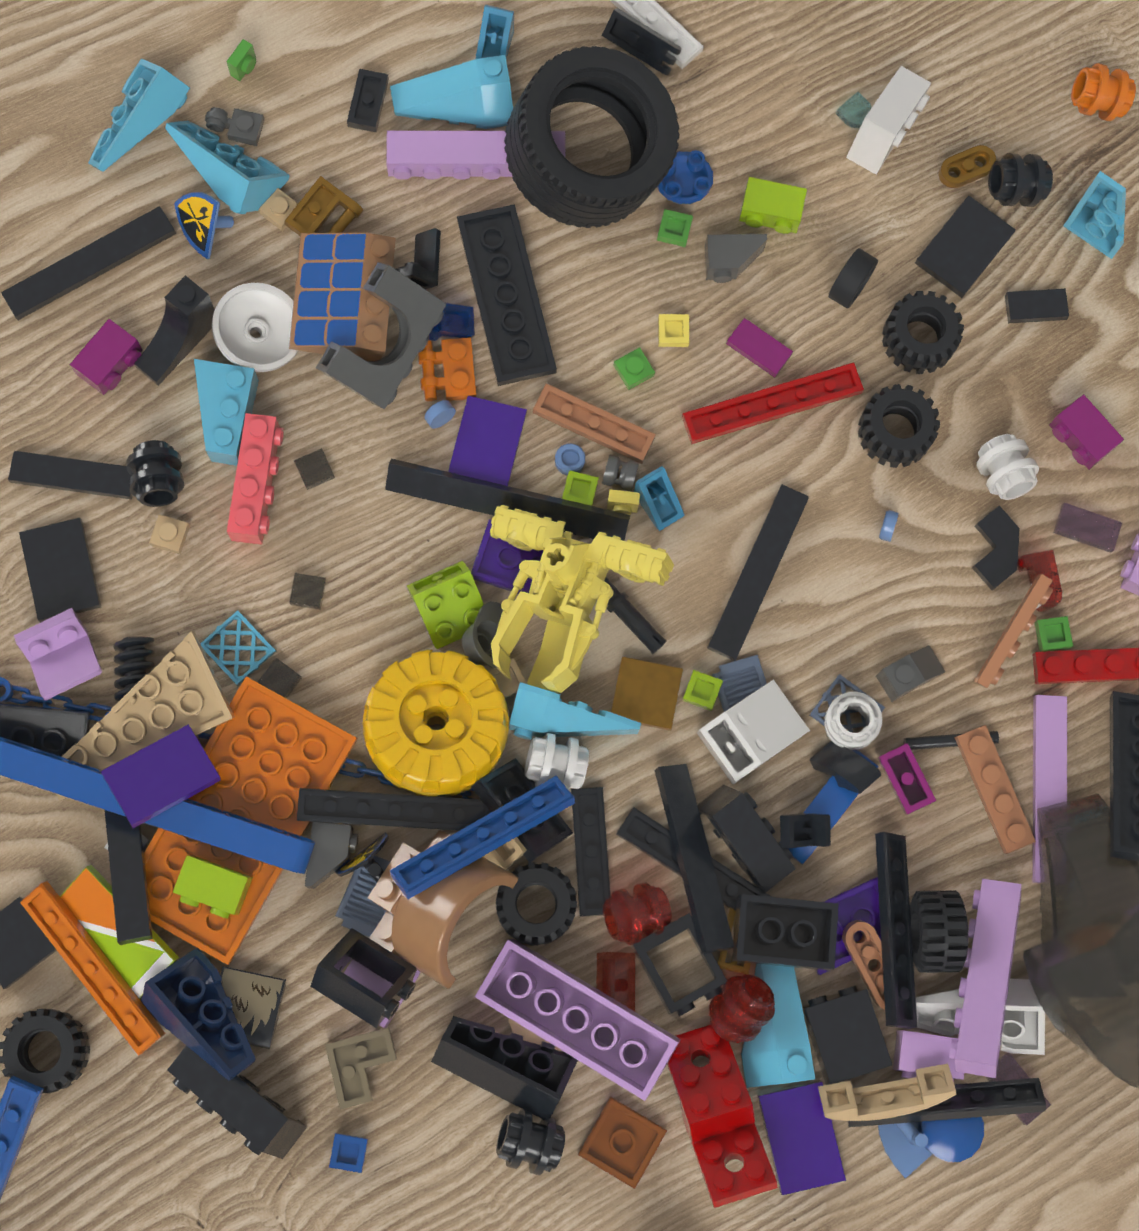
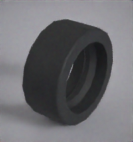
[828,248,879,309]

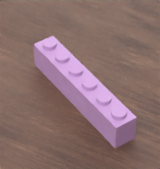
[386,131,565,180]
[949,879,1021,1078]

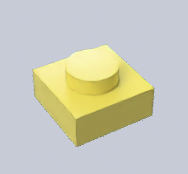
[658,314,689,347]
[607,489,640,515]

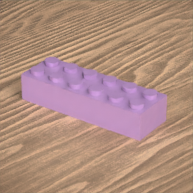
[475,939,681,1101]

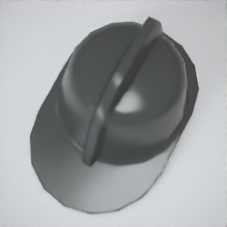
[462,601,503,668]

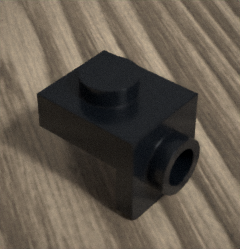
[780,813,831,848]

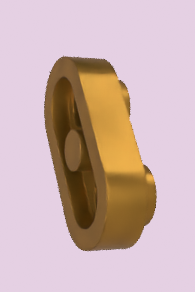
[939,145,996,188]

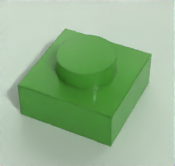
[226,39,256,81]
[657,209,693,247]
[613,348,655,390]
[1034,616,1073,652]

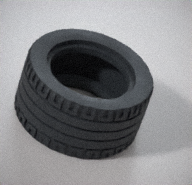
[504,46,680,228]

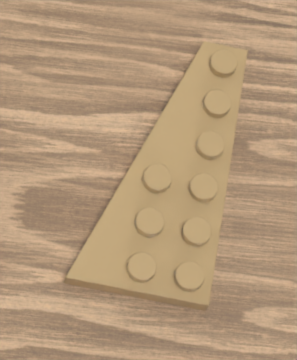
[56,631,235,801]

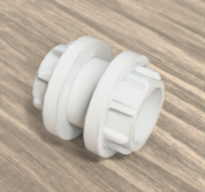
[976,434,1039,500]
[824,692,882,750]
[525,733,589,790]

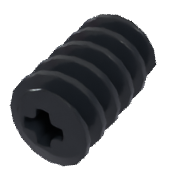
[114,636,155,701]

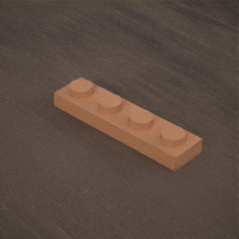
[533,384,656,464]
[974,574,1053,688]
[954,725,1036,854]

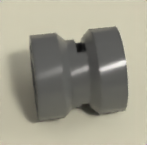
[602,455,639,492]

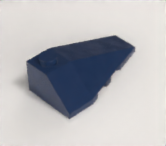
[141,948,256,1081]

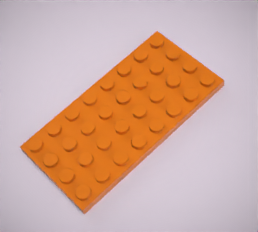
[144,676,358,965]

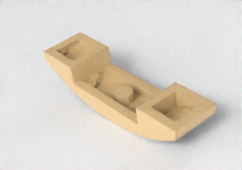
[818,1064,956,1121]

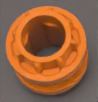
[1071,63,1136,121]

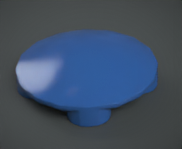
[658,150,713,204]
[921,1117,984,1162]

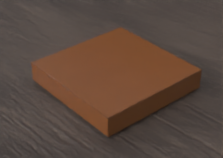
[578,1096,667,1189]

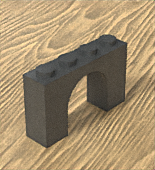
[316,262,447,409]

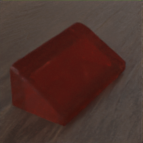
[596,952,635,1012]

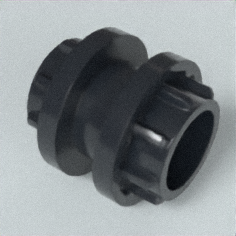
[988,153,1053,207]
[126,440,184,507]
[496,1109,565,1175]

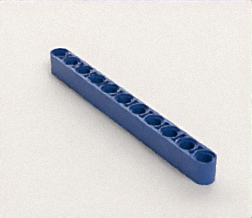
[0,737,315,874]

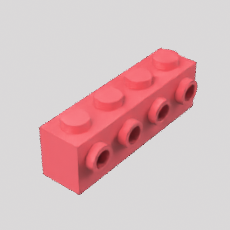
[227,413,284,545]

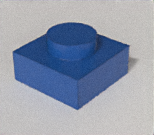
[329,1133,368,1173]

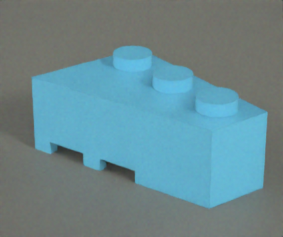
[194,359,259,466]

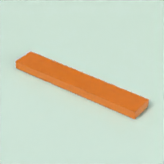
[20,881,166,1056]

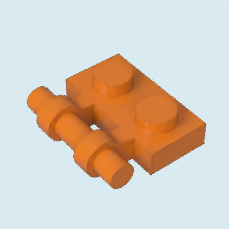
[418,337,476,401]

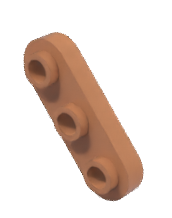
[842,920,885,1010]

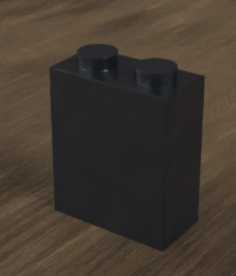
[803,985,892,1085]

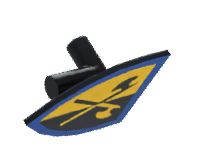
[336,832,389,883]

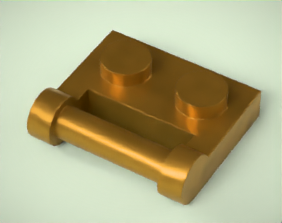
[284,176,364,236]

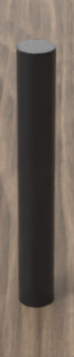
[904,731,999,750]

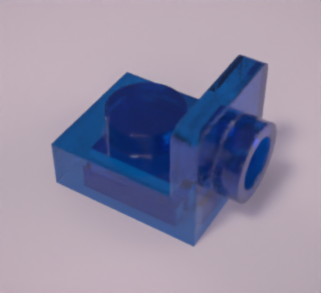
[429,303,475,341]

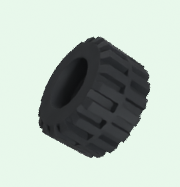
[882,290,964,374]
[858,384,940,468]
[496,862,577,946]
[910,890,968,973]
[0,1009,90,1094]

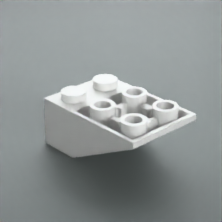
[697,679,810,784]

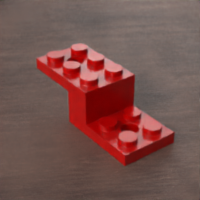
[667,1021,778,1208]

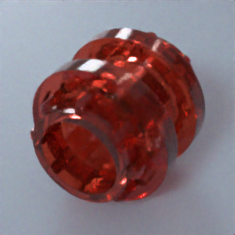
[603,882,672,946]
[709,974,775,1043]

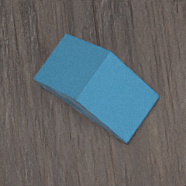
[475,5,514,59]
[634,466,685,531]

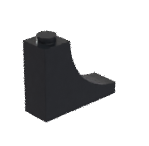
[134,275,215,386]

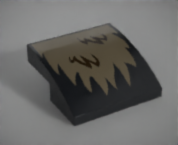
[220,966,286,1049]

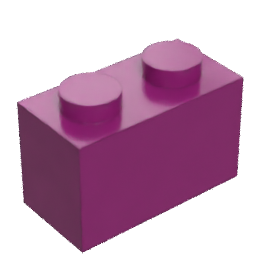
[69,319,143,395]
[1049,394,1124,470]
[878,743,936,815]

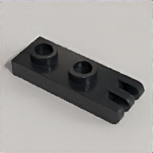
[601,8,682,75]

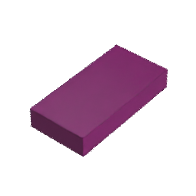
[726,318,793,378]

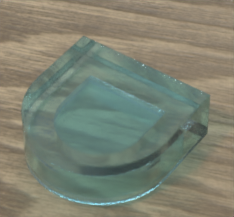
[836,92,872,128]

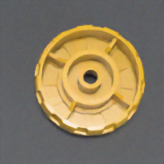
[362,649,509,797]

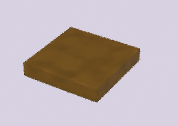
[611,657,683,731]

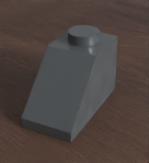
[705,234,767,283]
[876,646,945,702]
[305,822,358,889]

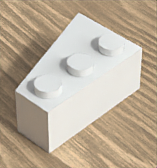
[846,66,931,175]

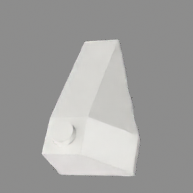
[916,979,1045,1055]

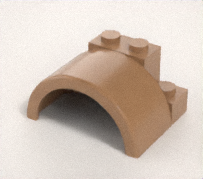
[367,830,518,989]

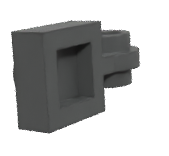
[205,107,264,146]

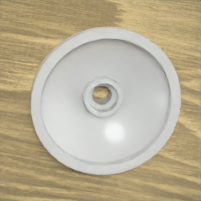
[212,283,298,372]

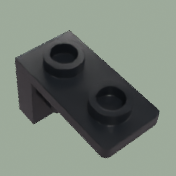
[396,228,441,290]

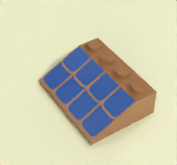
[289,232,396,361]

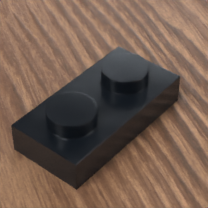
[347,69,389,133]

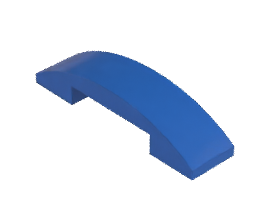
[778,750,879,865]

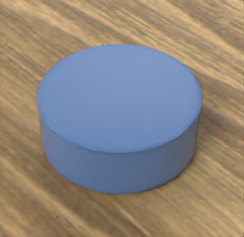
[424,400,456,429]
[555,443,585,475]
[879,510,899,542]

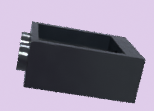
[631,913,728,1017]
[310,928,417,1028]

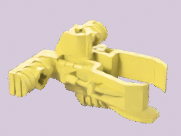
[490,505,674,693]

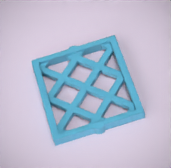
[200,610,276,686]

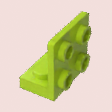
[407,561,484,649]

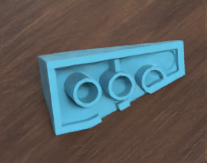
[390,55,513,129]
[88,58,190,172]
[165,120,290,214]
[1063,171,1126,259]
[509,682,641,740]
[741,964,815,1088]

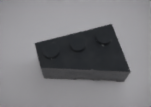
[698,785,796,892]

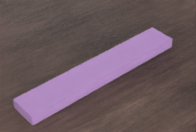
[1032,695,1067,885]

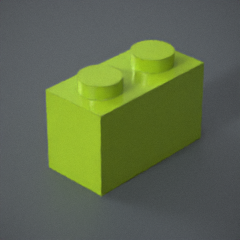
[739,177,807,234]
[173,855,253,919]

